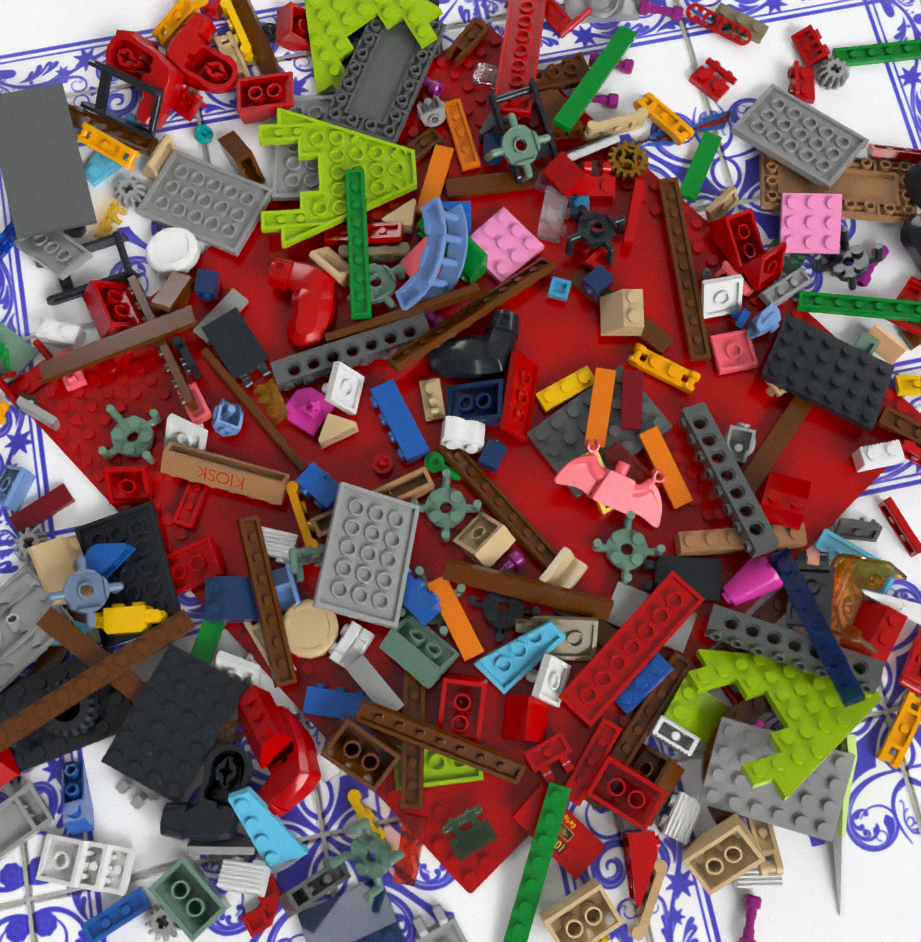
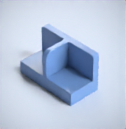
[272,562,302,613]

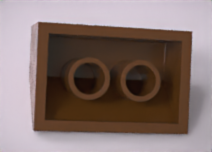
[320,711,402,793]
[629,743,685,827]

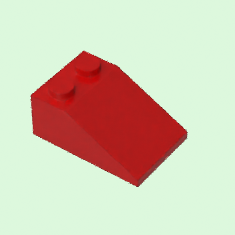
[237,71,294,124]
[709,208,765,274]
[761,471,811,530]
[438,672,488,744]
[586,754,668,832]
[622,830,660,905]

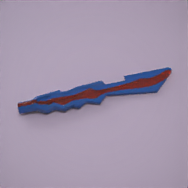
[637,111,731,148]

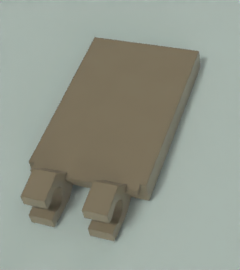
[515,615,598,661]

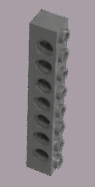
[270,313,430,391]
[678,402,779,559]
[704,604,885,694]

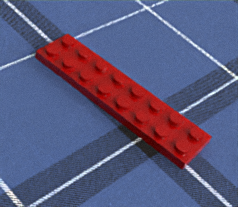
[495,0,547,118]
[558,571,705,727]

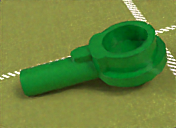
[424,452,461,482]

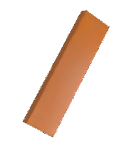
[444,98,480,171]
[416,144,454,216]
[584,367,616,449]
[637,426,693,509]
[426,576,484,662]

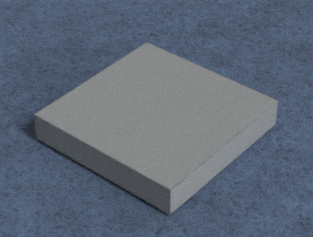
[16,396,61,431]

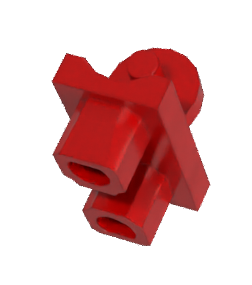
[578,242,615,272]

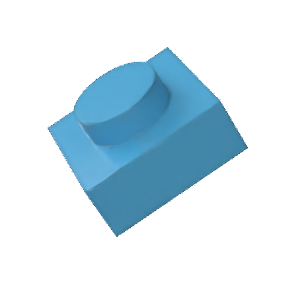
[569,196,589,217]
[547,276,572,302]

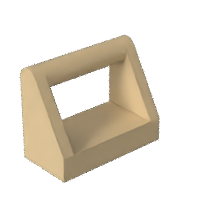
[141,134,176,181]
[309,246,350,287]

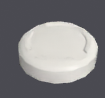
[145,227,200,278]

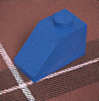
[84,543,136,579]

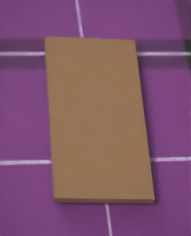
[759,151,917,225]

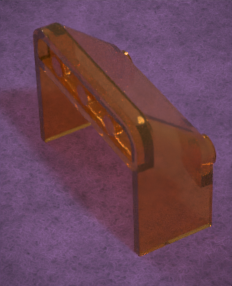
[811,553,908,654]

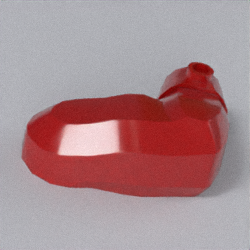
[165,12,238,94]
[105,33,184,130]
[268,258,336,352]
[257,706,321,818]

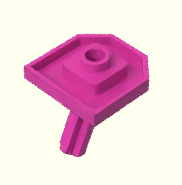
[285,387,335,437]

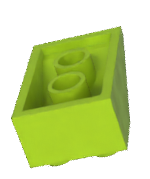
[662,679,730,745]

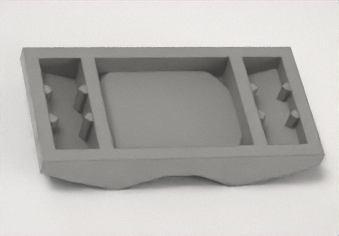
[564,0,639,24]
[0,782,55,861]

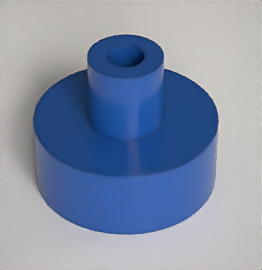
[731,308,751,329]

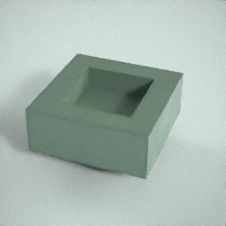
[853,332,880,355]

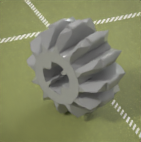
[817,57,850,90]
[113,175,147,209]
[12,527,50,563]
[145,904,182,942]

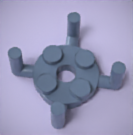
[45,555,124,631]

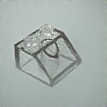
[537,185,571,243]

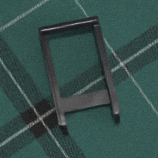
[80,59,165,139]
[487,77,558,184]
[35,231,141,306]

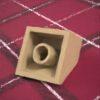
[600,289,644,336]
[453,512,516,568]

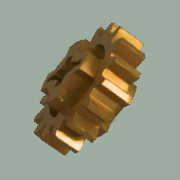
[607,140,649,181]

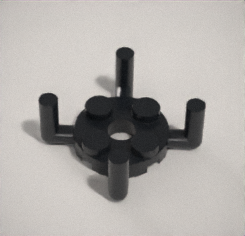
[565,205,626,266]
[813,226,883,291]
[468,569,541,644]

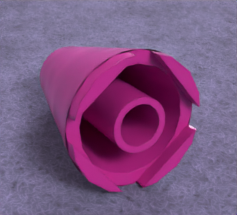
[721,555,784,606]

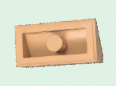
[867,324,907,365]

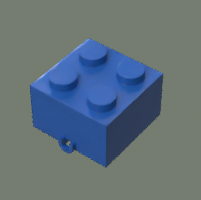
[296,462,338,512]

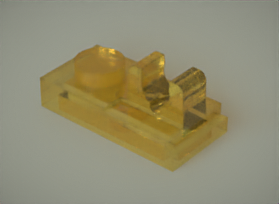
[93,199,127,239]
[253,379,289,425]

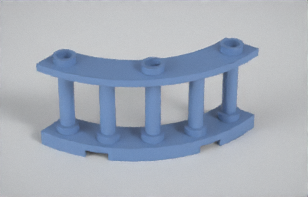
[395,197,468,311]

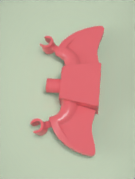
[554,438,665,528]

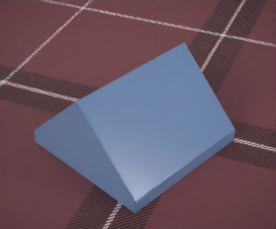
[0,464,36,513]

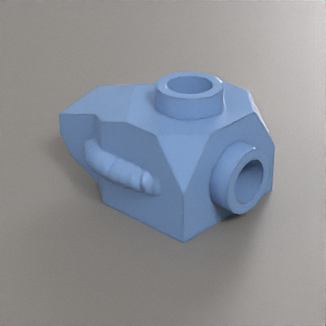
[746,302,782,339]
[211,398,244,437]

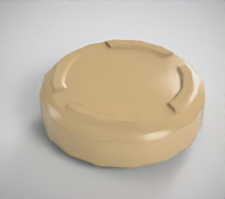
[282,599,340,659]

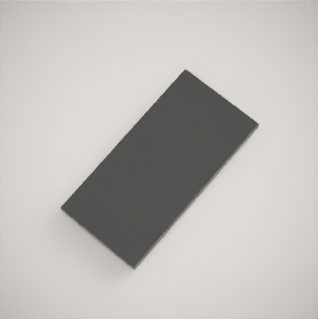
[322,16,447,144]
[0,83,97,239]

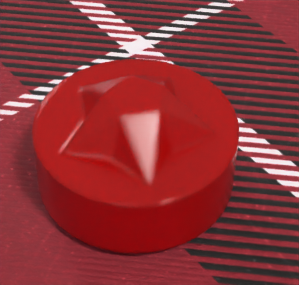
[372,454,393,475]

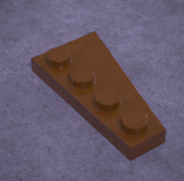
[536,52,589,92]

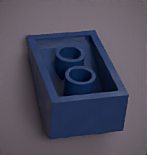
[446,379,507,427]
[205,576,274,624]

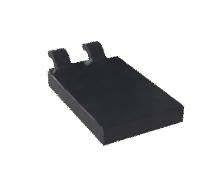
[201,307,271,389]
[785,551,835,629]
[642,555,721,602]

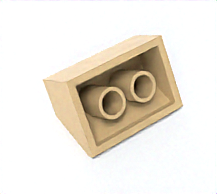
[28,536,92,605]
[681,813,766,896]
[539,877,624,942]

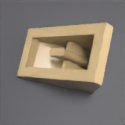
[382,198,417,235]
[318,413,359,449]

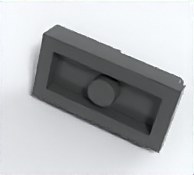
[834,517,883,542]

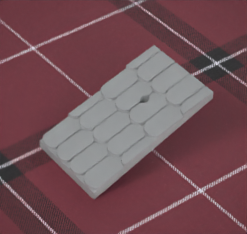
[0,564,74,692]

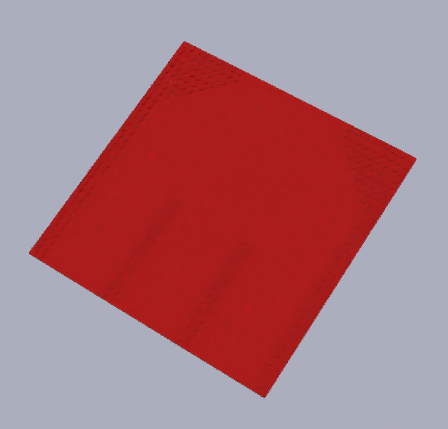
[28,21,921,894]

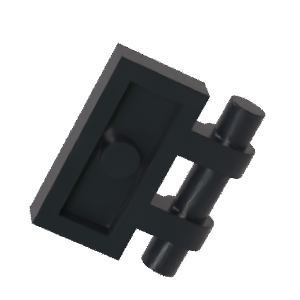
[172,336,203,380]

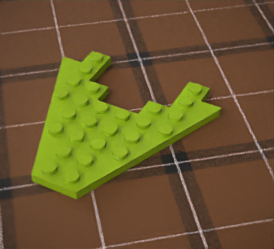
[304,0,443,95]
[258,108,417,249]
[686,649,882,801]

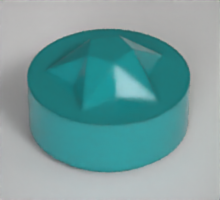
[193,125,214,144]

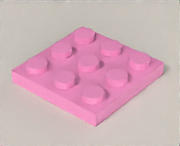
[779,193,842,254]
[469,207,544,284]

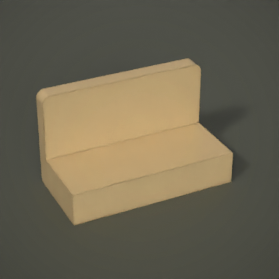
[539,546,588,589]

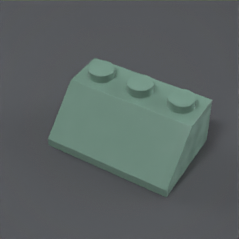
[379,614,460,689]
[148,855,232,942]

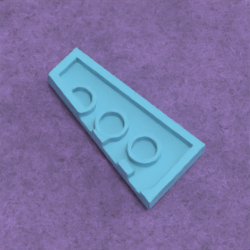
[84,113,141,188]
[813,528,900,604]
[474,620,566,694]
[228,786,309,868]

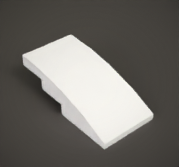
[36,833,137,896]

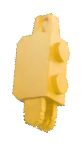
[94,602,169,636]

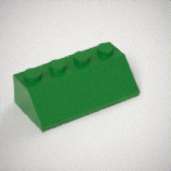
[416,216,488,285]

